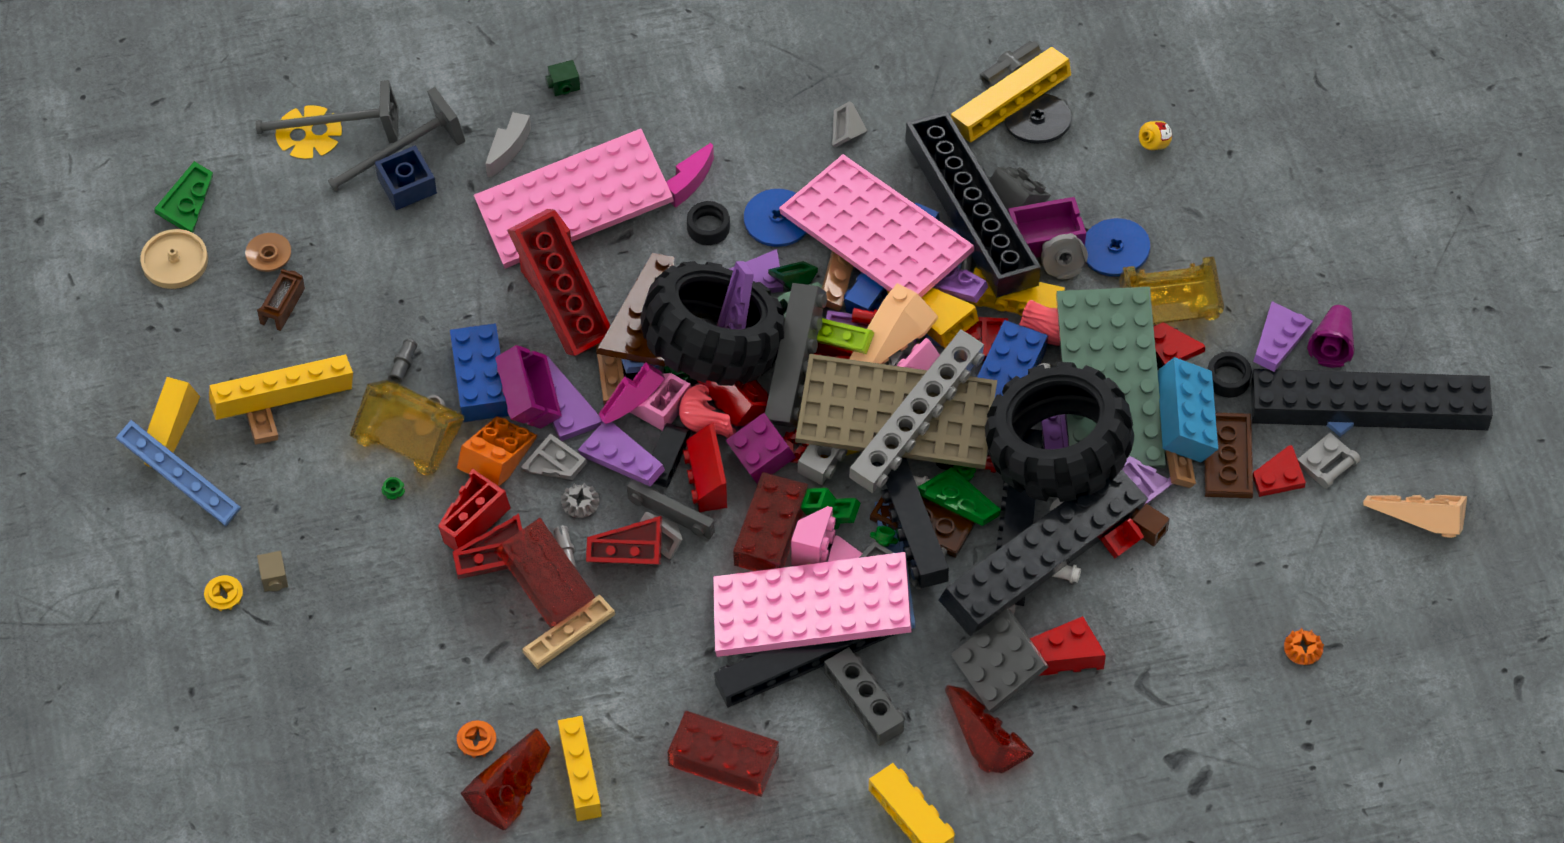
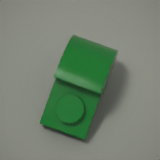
[800,488,861,529]

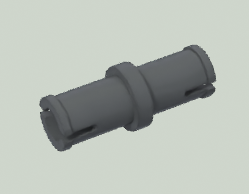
[388,339,418,384]

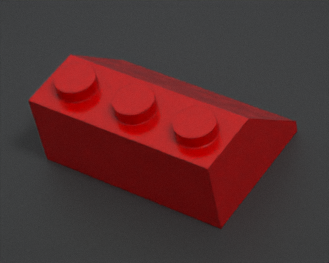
[697,380,769,426]
[683,423,727,512]

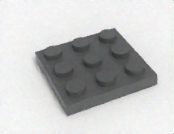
[951,608,1049,712]

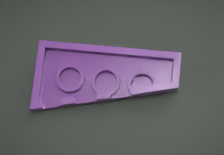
[717,261,754,329]
[578,422,665,487]

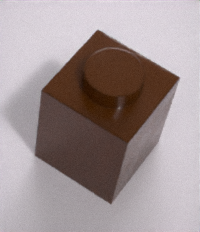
[1131,503,1170,547]

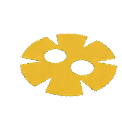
[275,105,342,159]

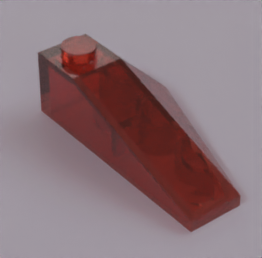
[945,685,1034,773]
[461,728,551,830]

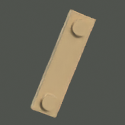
[522,595,615,669]

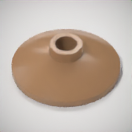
[245,233,291,272]

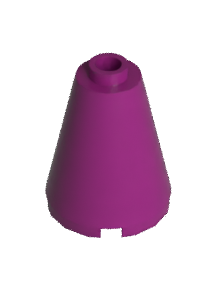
[1307,305,1354,368]

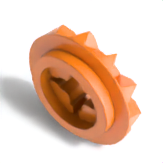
[1284,628,1324,665]
[457,720,497,759]

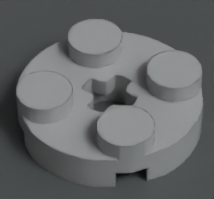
[1041,233,1088,280]

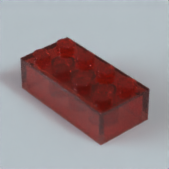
[733,472,808,571]
[496,518,596,628]
[667,711,779,797]

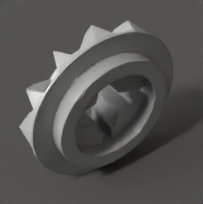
[561,483,599,518]

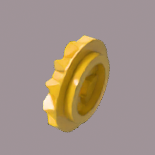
[204,575,243,611]

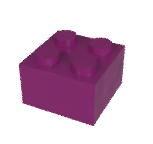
[726,413,796,485]

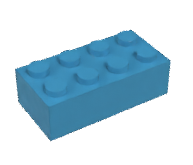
[1157,357,1218,463]

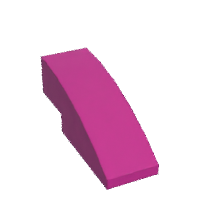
[666,143,714,208]
[598,362,665,424]

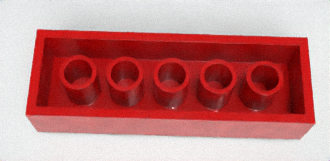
[507,209,611,356]

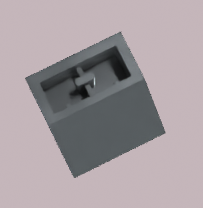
[989,166,1051,210]

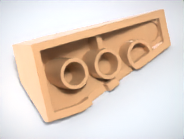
[850,283,938,364]
[1363,495,1467,538]

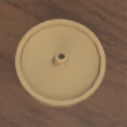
[140,229,208,289]

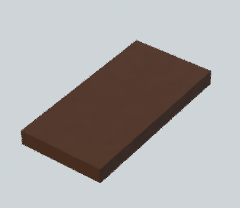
[1204,412,1253,499]
[870,496,976,558]

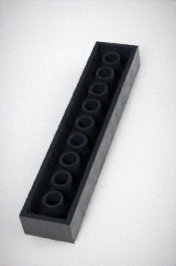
[905,111,1041,298]
[1251,369,1493,431]
[938,470,1148,637]

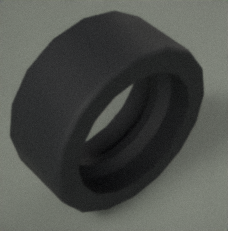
[687,201,730,246]
[1207,351,1252,398]

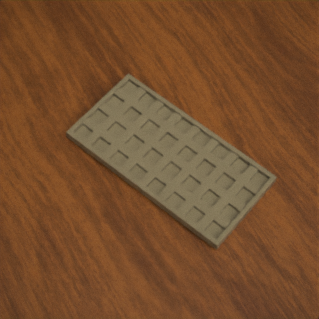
[795,354,997,469]

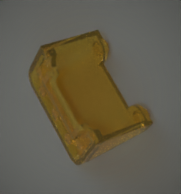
[1119,256,1224,325]
[349,380,464,475]

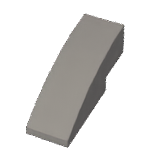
[485,112,531,177]

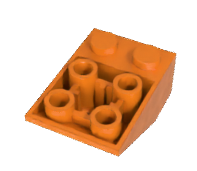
[457,416,537,486]

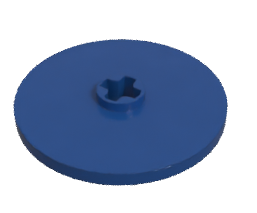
[744,189,807,247]
[1085,218,1150,277]

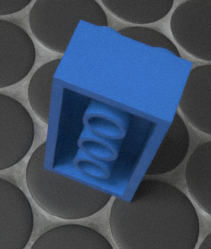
[977,320,1048,397]
[450,323,509,422]

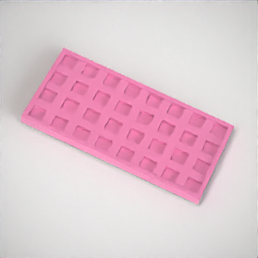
[474,129,674,269]
[779,154,974,297]
[713,552,912,657]

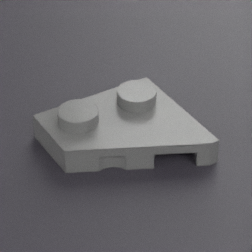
[521,433,587,480]

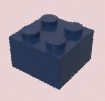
[375,145,437,210]

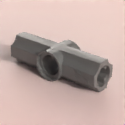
[980,41,1042,90]

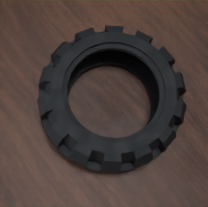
[640,261,785,386]
[985,362,1134,502]

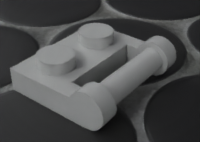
[1297,432,1361,489]

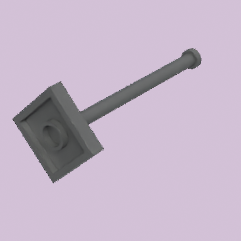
[256,80,399,143]
[328,87,465,191]

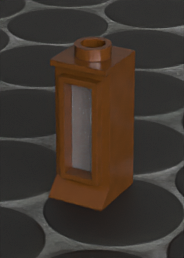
[257,269,305,331]

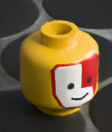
[1139,121,1172,150]

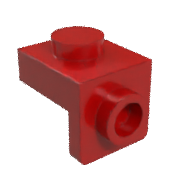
[1100,518,1144,559]

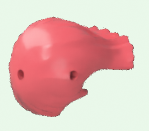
[1019,300,1060,346]
[679,384,736,439]

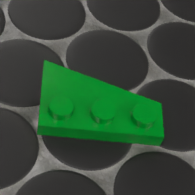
[154,161,213,233]
[918,467,1001,526]

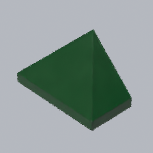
[768,261,818,291]

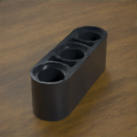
[652,423,690,488]

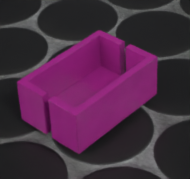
[1008,197,1086,258]
[495,345,562,429]

